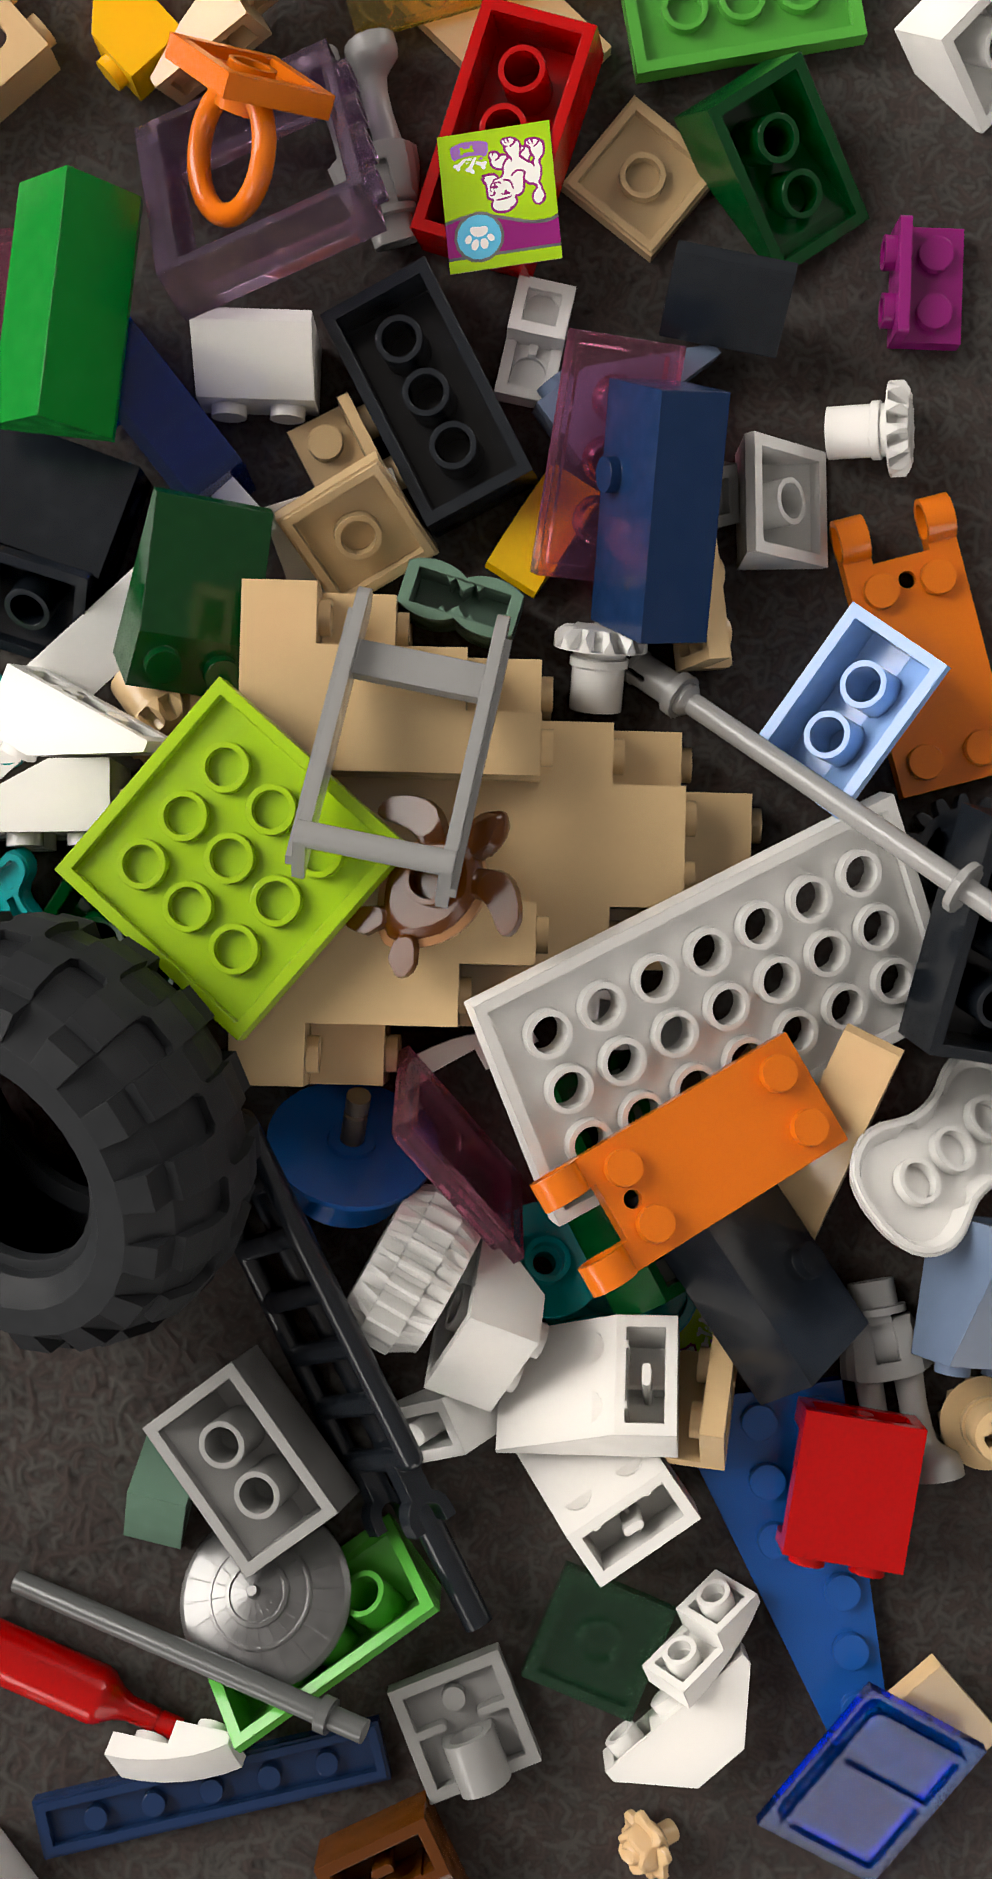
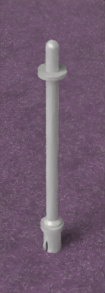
[624,651,992,922]

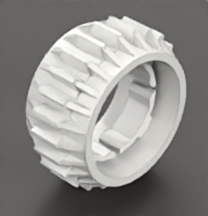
[347,1181,486,1355]

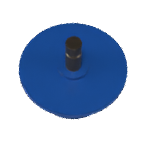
[267,1084,436,1228]

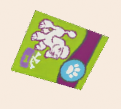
[437,120,563,275]

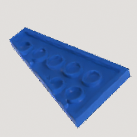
[699,1376,885,1742]

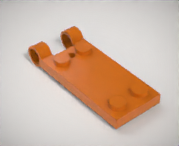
[829,492,992,800]
[530,1032,848,1298]

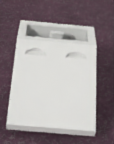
[0,757,131,852]
[495,1314,680,1458]
[516,1453,701,1588]

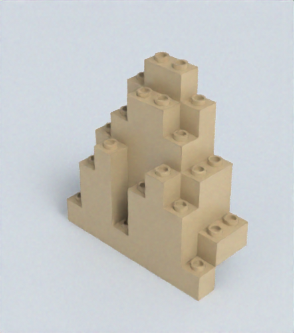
[228,579,762,1087]

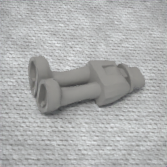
[288,27,420,253]
[840,1276,965,1484]

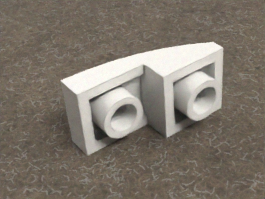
[642,1569,760,1709]
[104,1719,246,1783]

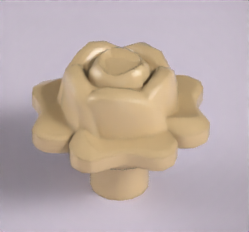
[618,1809,680,1879]

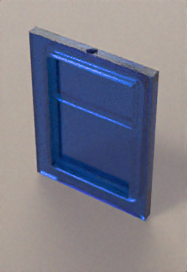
[756,1681,987,1879]

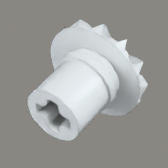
[824,380,915,478]
[553,622,648,715]

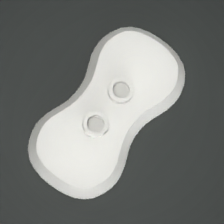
[849,1058,992,1257]

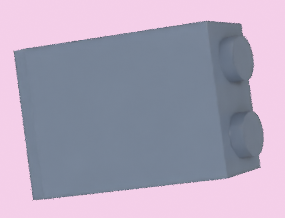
[911,1215,992,1378]

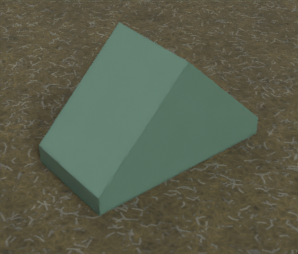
[123,1419,193,1549]

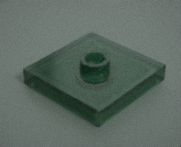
[521,1560,677,1722]

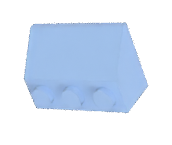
[759,602,951,819]

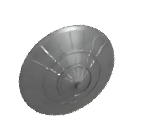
[180,1524,351,1685]

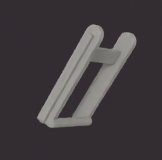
[285,586,512,909]

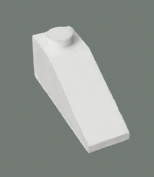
[0,663,168,762]

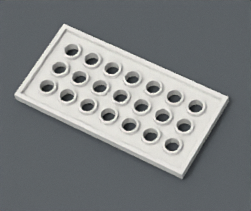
[464,791,931,1227]

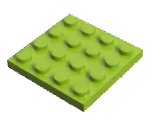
[54,676,403,1041]

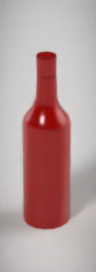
[0,1618,185,1739]

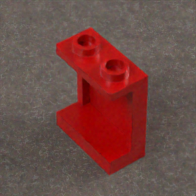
[775,1396,928,1579]

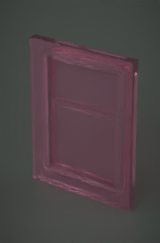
[392,1045,524,1264]

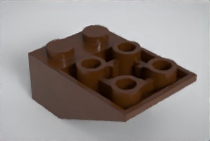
[314,1790,468,1879]

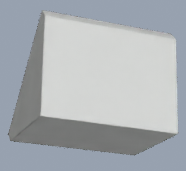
[735,431,828,570]

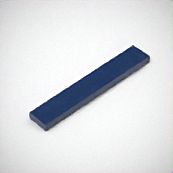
[32,1714,392,1860]

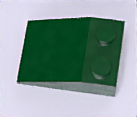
[674,51,870,266]
[113,486,274,696]

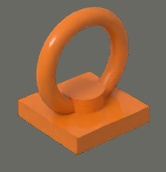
[164,31,336,228]

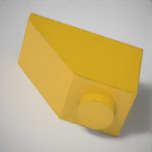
[91,0,179,101]

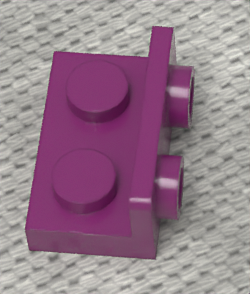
[878,215,964,351]

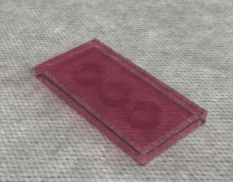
[530,328,687,581]

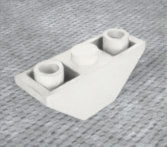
[603,1642,751,1789]

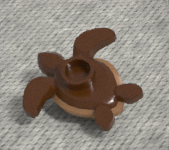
[346,795,523,978]

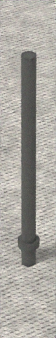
[11,1570,370,1744]

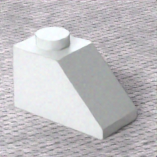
[397,1389,498,1463]

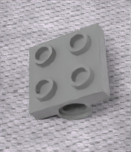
[387,1642,542,1805]

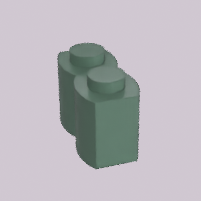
[397,558,524,649]

